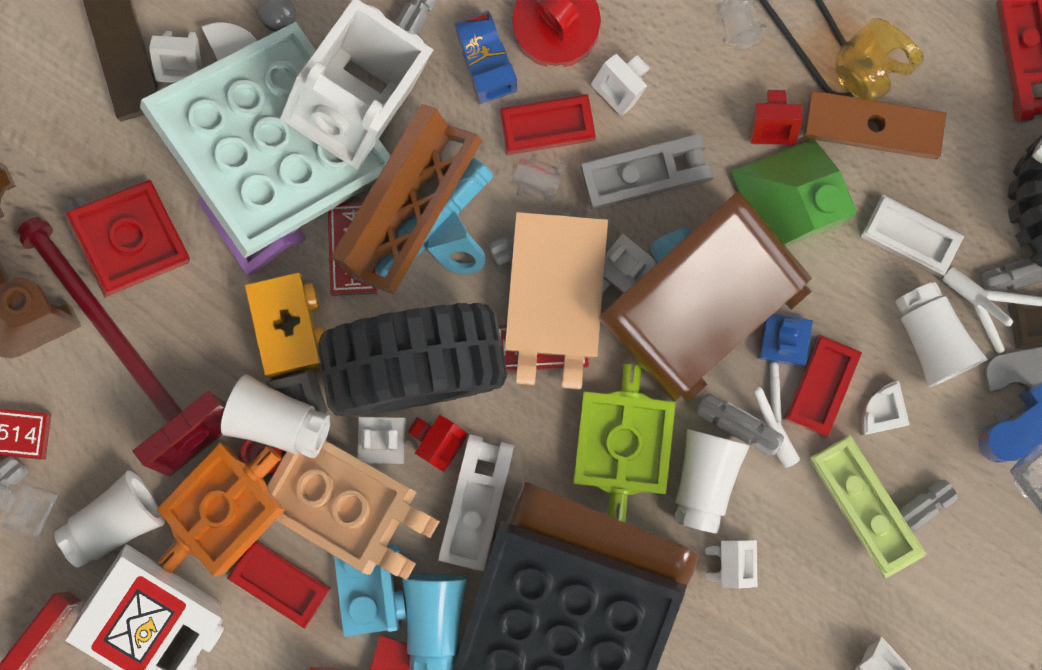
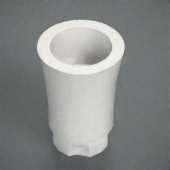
[895,282,987,388]
[221,374,331,458]
[674,429,750,533]
[54,470,165,568]

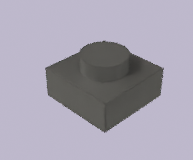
[266,368,328,413]

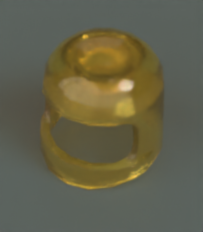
[835,18,924,100]

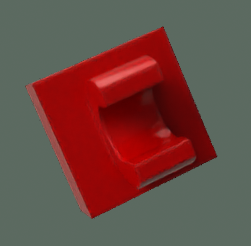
[750,90,803,145]
[407,414,469,472]

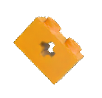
[245,272,325,379]

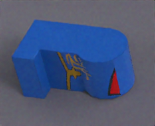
[454,11,517,105]
[978,382,1042,463]

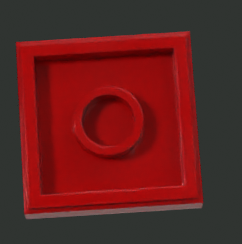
[65,179,190,298]

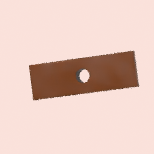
[803,91,947,160]

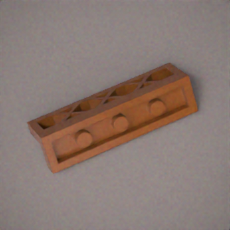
[331,104,482,295]

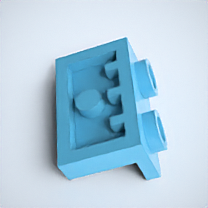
[334,541,407,636]

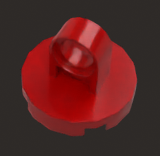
[512,0,601,67]

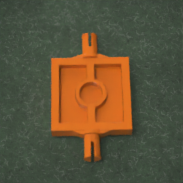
[156,443,285,577]

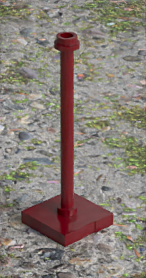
[17,216,227,477]

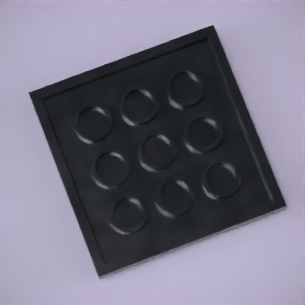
[453,521,686,670]

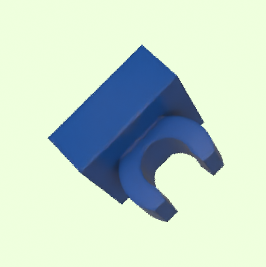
[758,314,813,367]

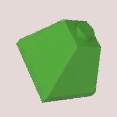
[730,140,858,246]

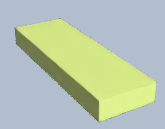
[810,435,926,579]

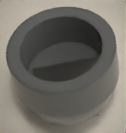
[256,0,295,32]

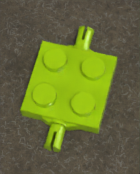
[573,364,676,523]

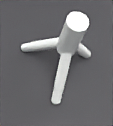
[942,267,1042,354]
[725,361,800,468]

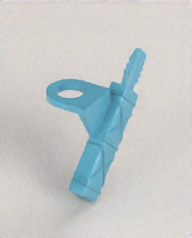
[375,157,493,277]

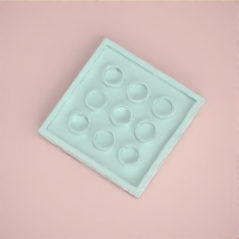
[140,22,390,258]

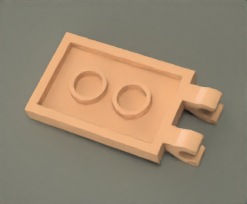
[505,212,608,389]
[267,440,440,580]

